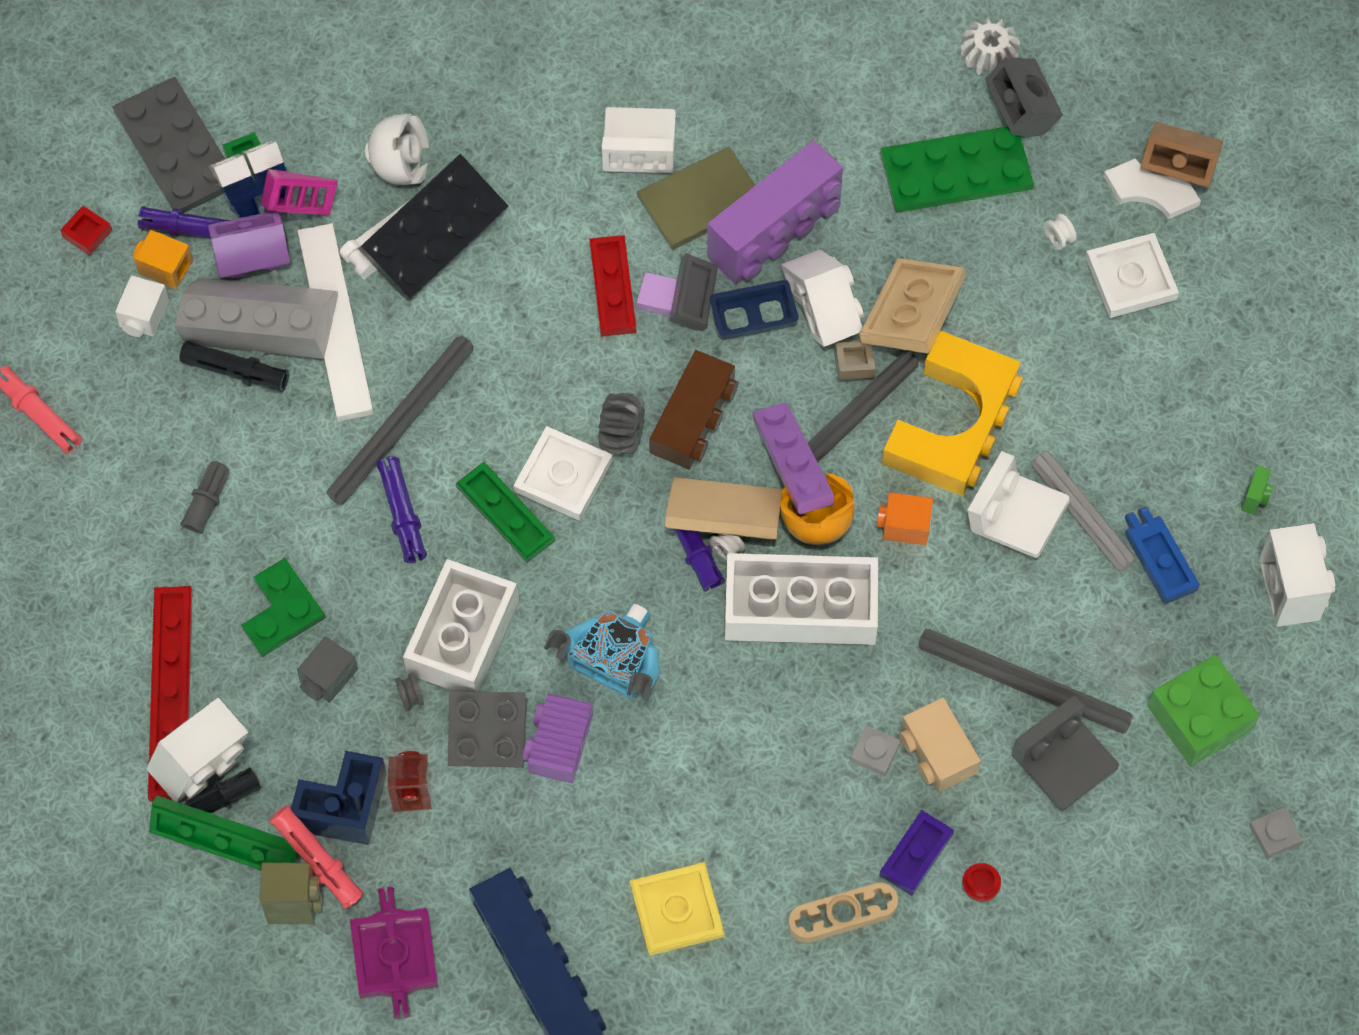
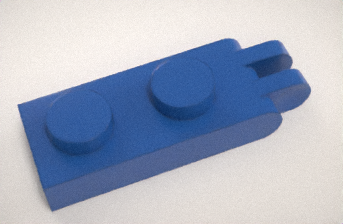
[1125,506,1200,605]

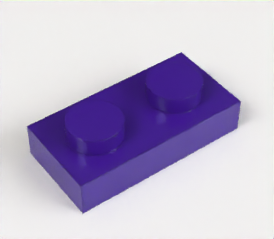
[879,810,954,896]

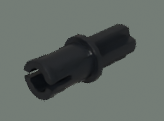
[184,767,261,813]

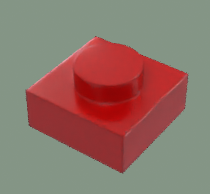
[60,205,112,256]

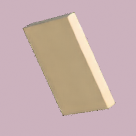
[859,258,966,353]
[665,477,783,540]

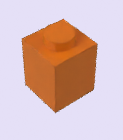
[877,492,933,545]

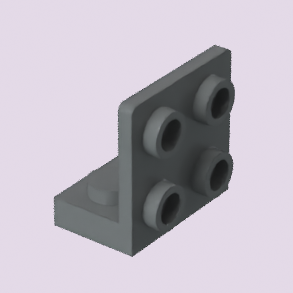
[1012,695,1119,811]

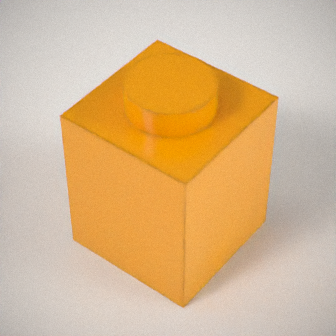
[133,230,193,289]

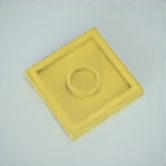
[629,862,725,956]

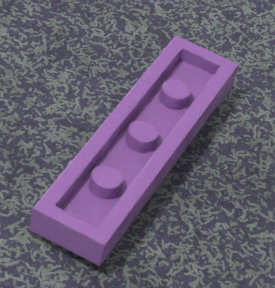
[752,402,834,514]

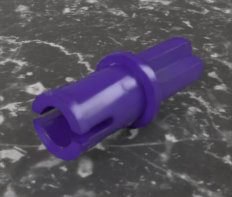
[675,529,725,592]

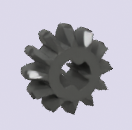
[598,393,645,455]

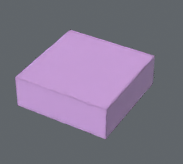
[636,272,677,315]

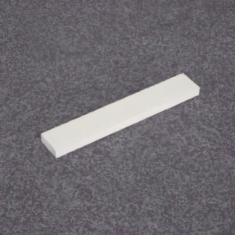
[298,223,373,422]

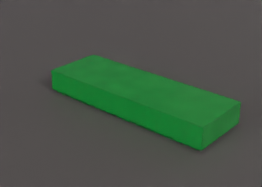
[456,462,555,563]

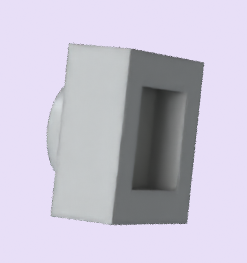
[850,725,901,777]
[1249,807,1303,859]

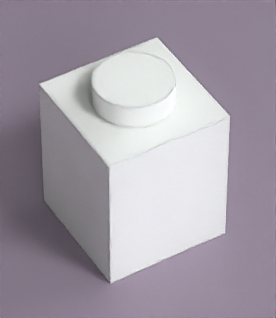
[115,275,169,337]

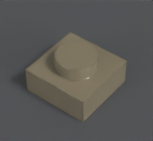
[834,341,876,380]

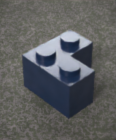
[291,751,387,845]

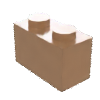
[1140,121,1224,187]

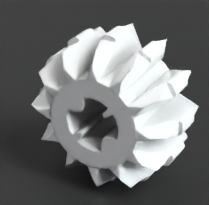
[960,17,1020,76]

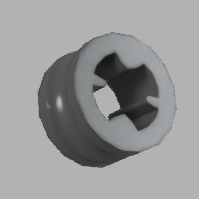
[395,672,424,710]

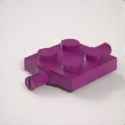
[350,887,438,1019]

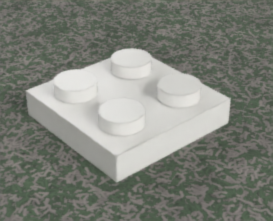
[1085,233,1179,318]
[513,426,613,521]

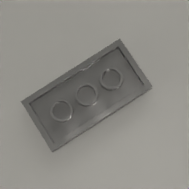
[112,76,240,213]

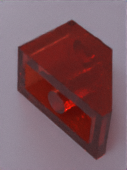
[387,751,432,812]

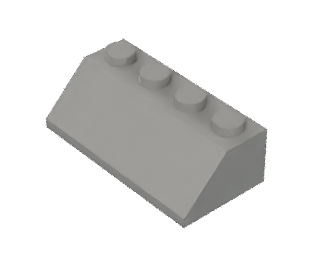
[175,278,338,359]

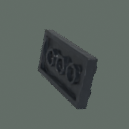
[358,153,508,301]

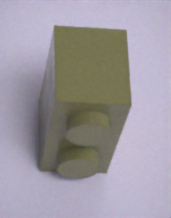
[260,863,323,924]

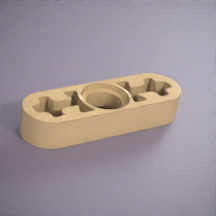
[788,883,898,943]

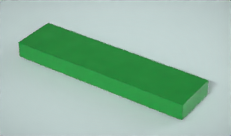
[149,795,299,870]

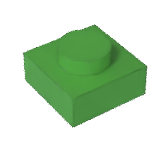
[1241,465,1274,515]

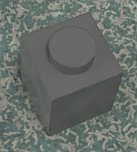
[297,636,358,703]

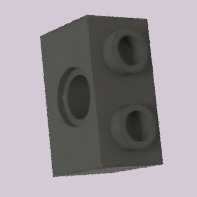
[985,57,1063,136]

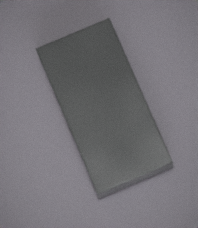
[669,253,718,331]

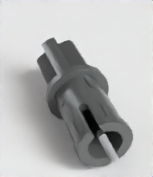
[180,461,229,534]

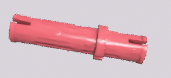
[0,366,83,454]
[269,805,363,909]

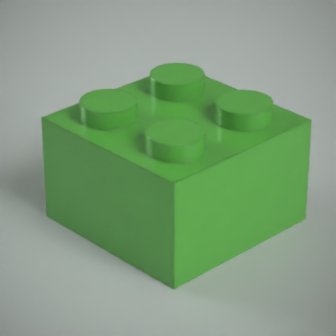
[1147,654,1259,767]

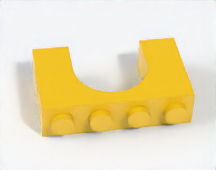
[882,330,1023,497]

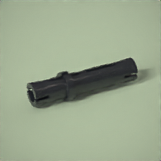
[179,340,289,393]

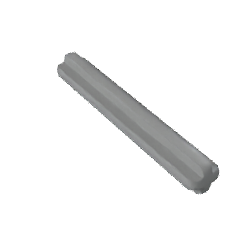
[1032,451,1135,571]

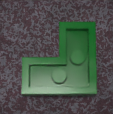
[241,558,326,657]

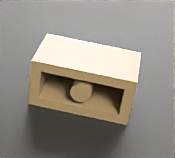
[899,697,981,793]

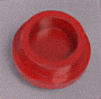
[962,863,1001,902]

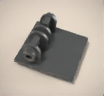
[448,691,527,768]

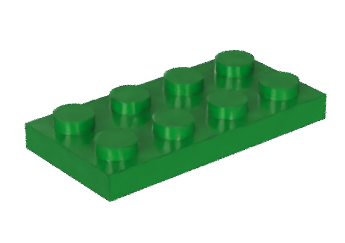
[880,126,1034,213]

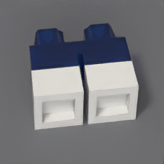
[209,140,287,218]

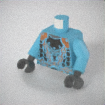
[544,604,660,701]

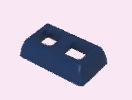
[710,280,799,340]

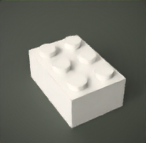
[403,559,519,691]

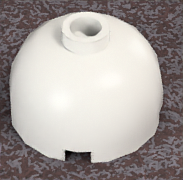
[365,114,429,185]

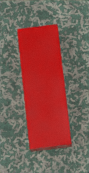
[589,235,637,337]

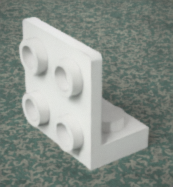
[602,107,675,173]
[967,451,1070,558]

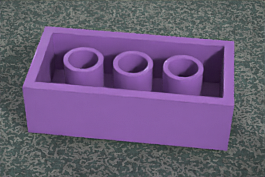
[707,140,843,285]

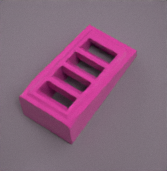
[261,169,338,215]

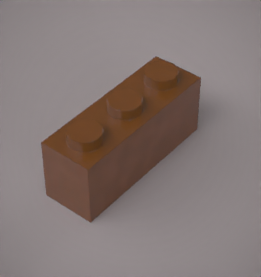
[649,349,739,470]

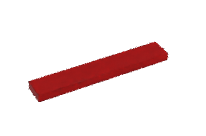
[148,586,193,802]

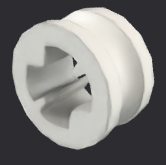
[1043,213,1077,250]
[708,534,746,561]

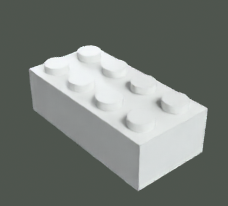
[725,553,878,645]

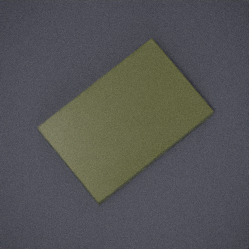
[637,146,756,250]

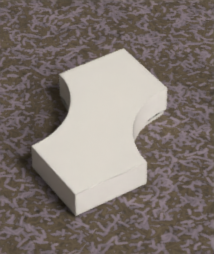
[1103,158,1201,219]

